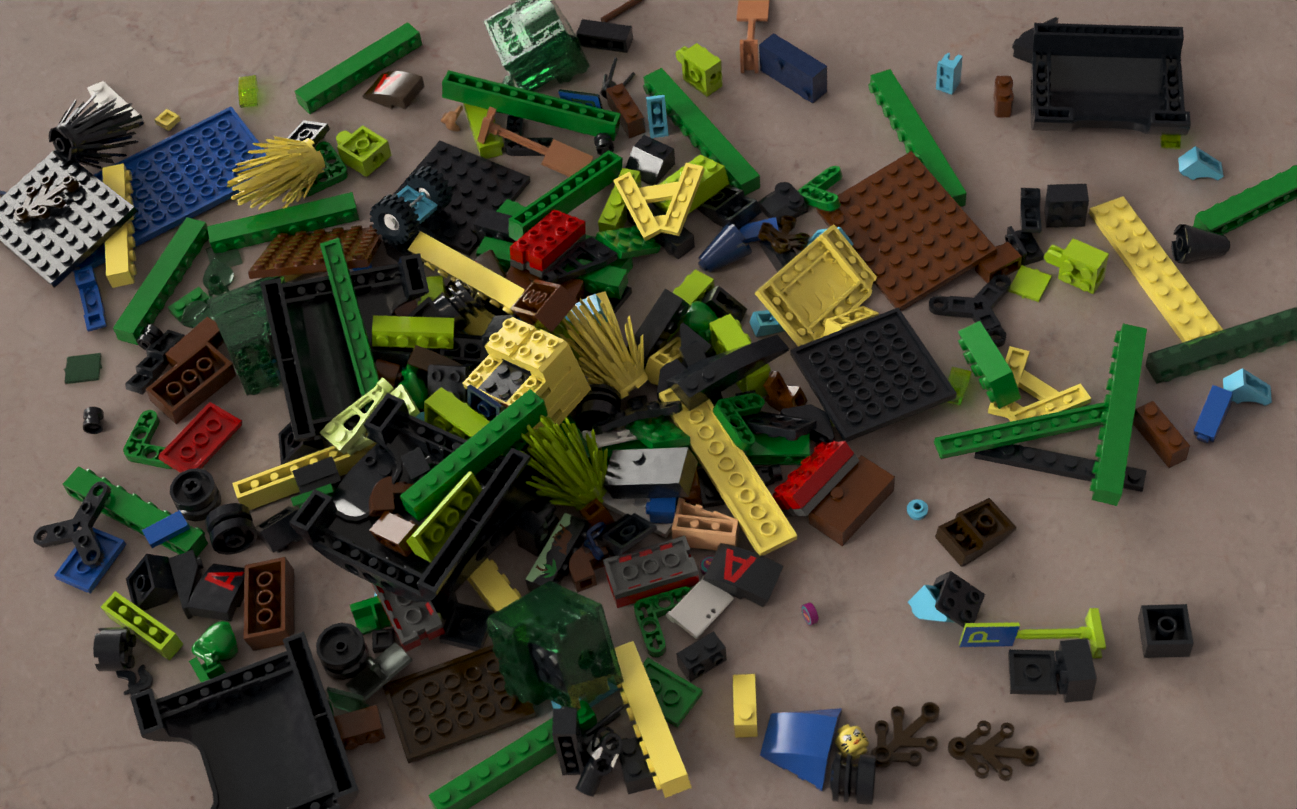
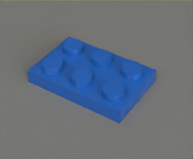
[54,527,127,594]

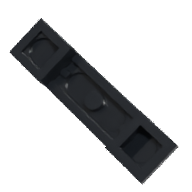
[1020,188,1042,233]

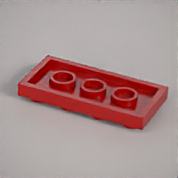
[158,402,242,473]

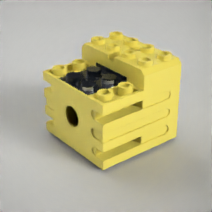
[462,317,591,436]

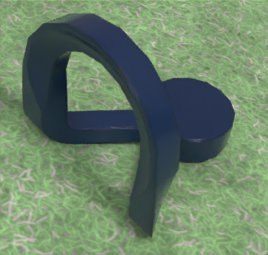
[584,522,606,561]

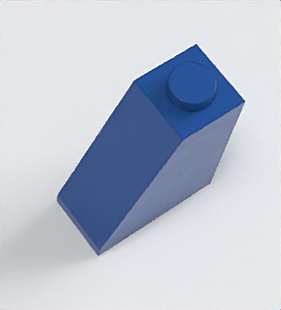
[1194,385,1233,443]

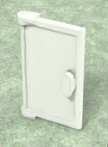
[582,425,637,448]
[666,574,734,639]

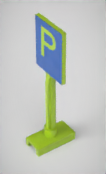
[959,608,1106,658]

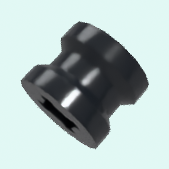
[594,133,614,155]

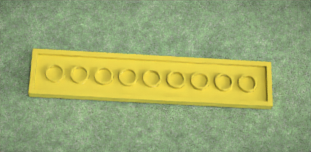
[1088,196,1225,351]
[659,388,797,556]

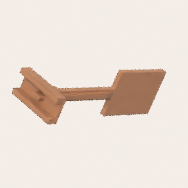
[737,0,769,73]
[477,107,593,177]

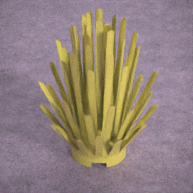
[227,136,325,211]
[559,297,648,399]

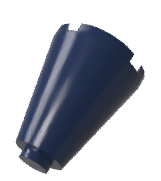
[698,222,752,273]

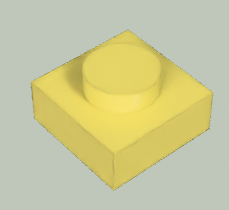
[154,109,181,131]

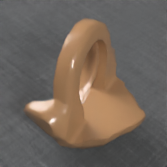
[441,105,464,131]

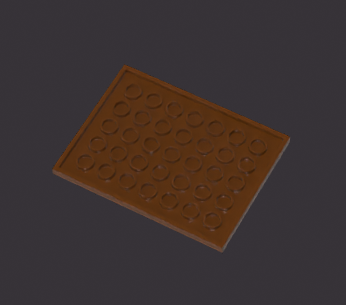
[816,151,997,311]
[248,224,383,279]

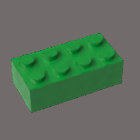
[958,321,1021,409]

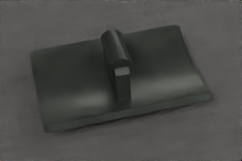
[346,643,413,703]

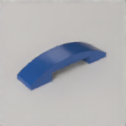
[73,266,107,332]

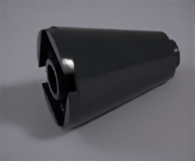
[1171,224,1230,263]

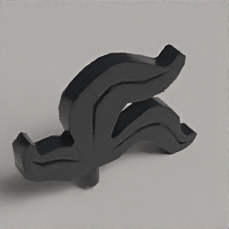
[116,664,153,696]

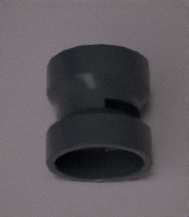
[137,325,163,350]
[83,407,104,434]

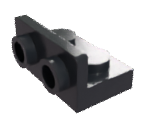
[1005,226,1044,266]

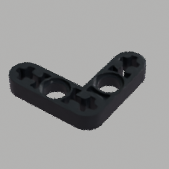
[504,115,555,156]

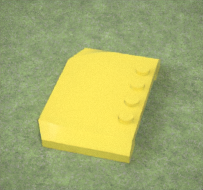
[755,224,877,347]

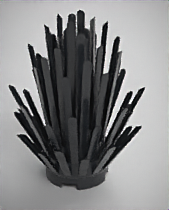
[49,94,144,169]

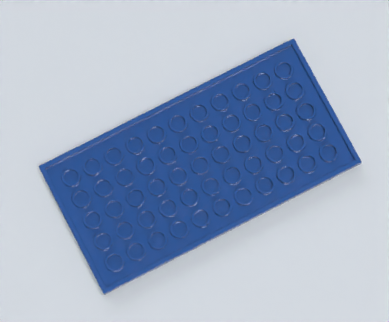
[79,106,269,269]

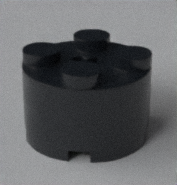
[93,627,136,672]

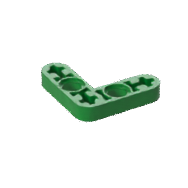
[302,142,348,197]
[798,166,843,212]
[713,393,765,451]
[123,410,173,469]
[634,587,691,658]

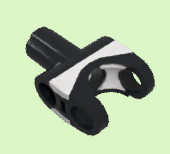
[575,726,623,797]

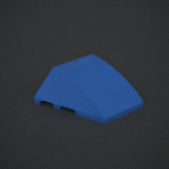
[760,708,842,791]

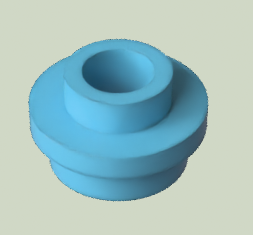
[907,500,928,520]

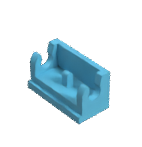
[936,53,963,95]

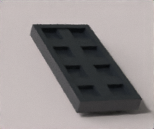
[730,411,817,441]

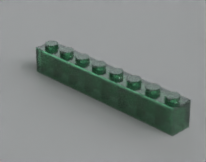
[1145,307,1297,384]

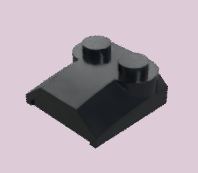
[758,182,808,227]

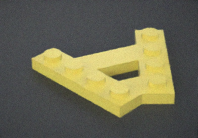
[613,163,705,241]
[988,346,1091,422]

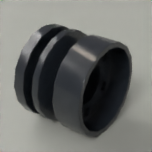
[433,278,486,331]
[575,383,621,432]
[830,752,876,805]

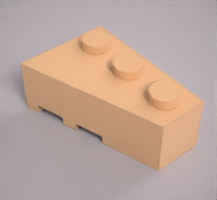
[672,497,739,550]

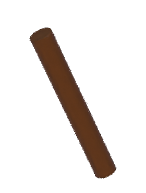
[601,0,643,22]

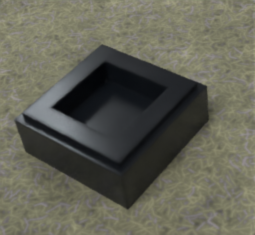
[372,628,395,653]

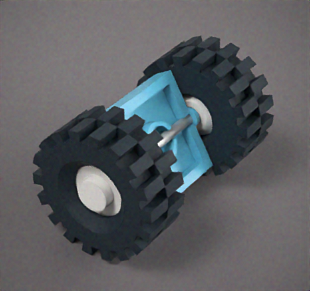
[369,166,453,245]

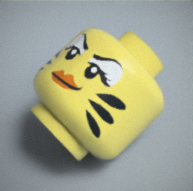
[835,724,869,760]

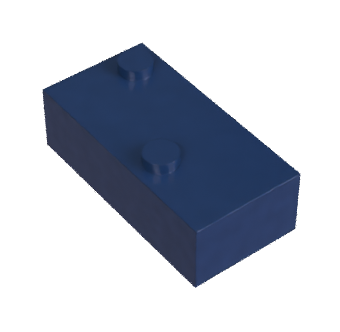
[759,33,827,103]

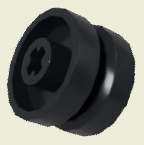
[170,468,221,522]
[205,503,258,555]
[316,623,369,680]

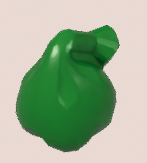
[683,301,718,342]
[397,364,428,410]
[192,621,238,668]

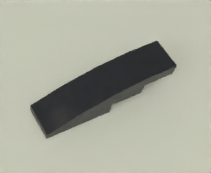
[125,330,185,395]

